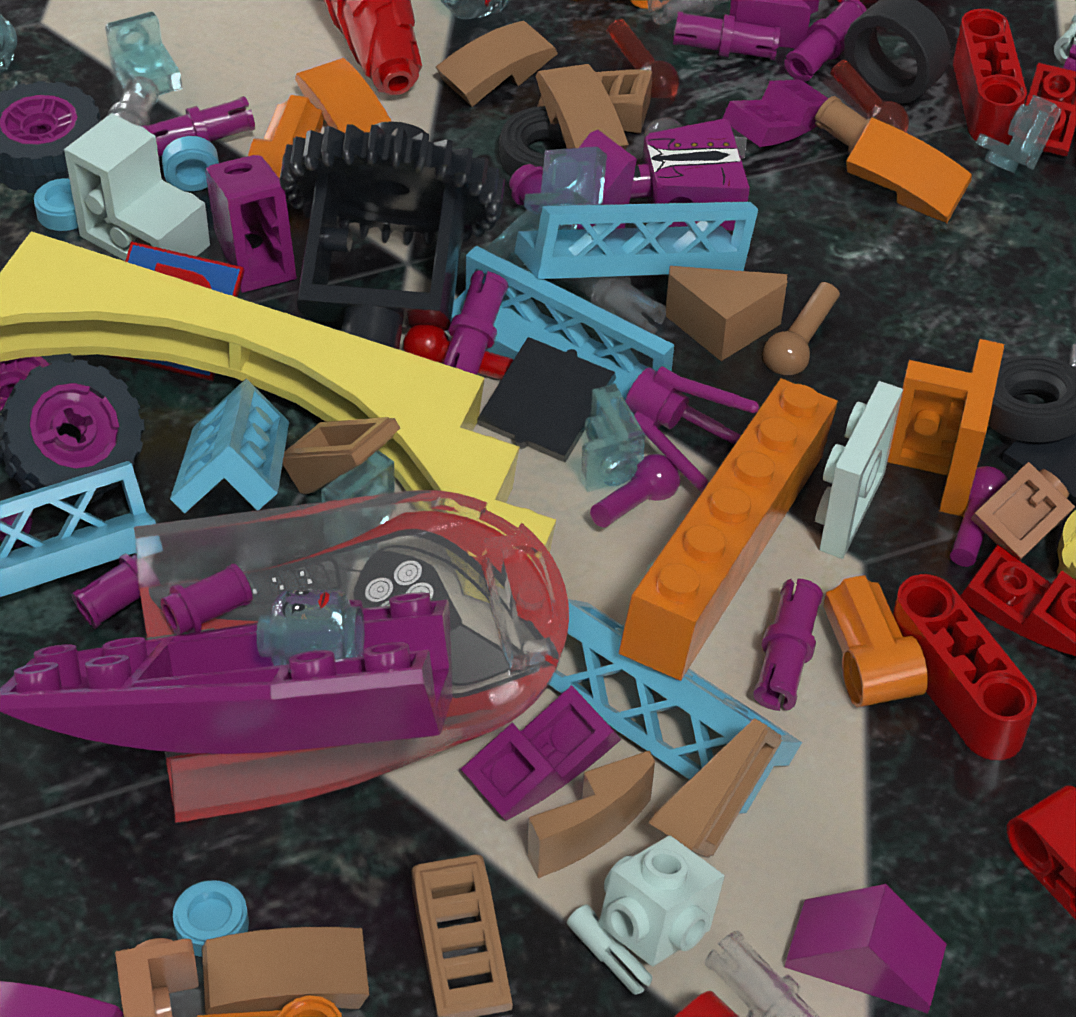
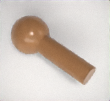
[763,282,840,375]

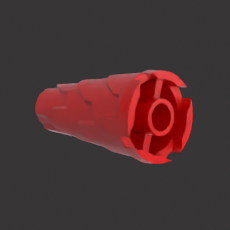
[323,0,422,95]

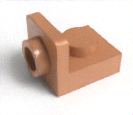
[971,462,1075,560]
[115,938,199,1017]

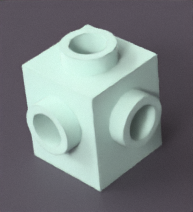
[599,835,725,967]

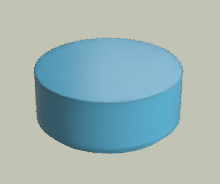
[162,136,219,192]
[34,178,78,231]
[173,880,249,957]

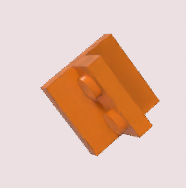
[887,339,1005,517]

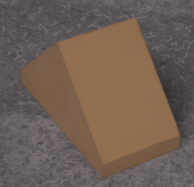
[665,266,787,361]

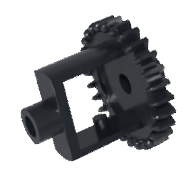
[280,121,505,349]

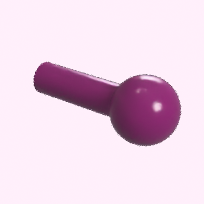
[590,454,681,527]
[950,466,1009,567]

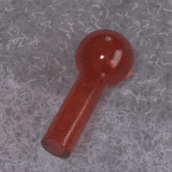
[607,19,679,98]
[830,60,909,132]

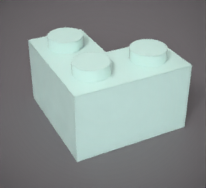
[64,113,210,261]

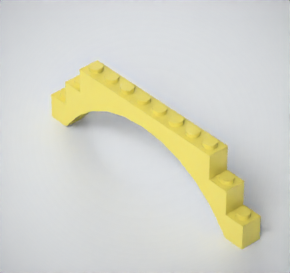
[0,231,556,613]

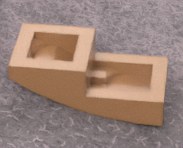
[436,21,558,107]
[536,64,628,158]
[527,750,655,878]
[202,927,369,1015]

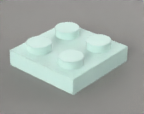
[815,381,903,559]

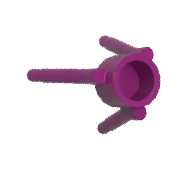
[624,366,759,492]

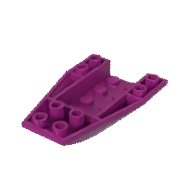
[0,592,453,754]

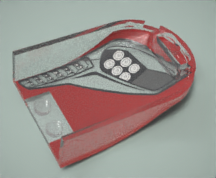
[134,490,569,823]

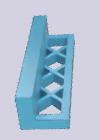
[514,202,758,279]
[446,246,674,431]
[170,378,289,513]
[0,461,162,597]
[523,598,802,814]

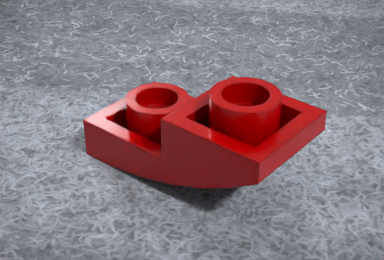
[1014,63,1076,156]
[960,545,1076,656]

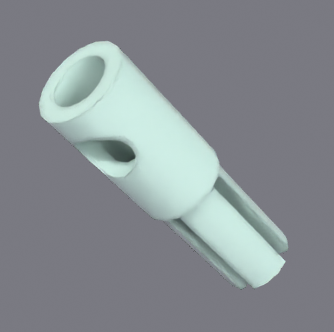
[567,904,652,995]

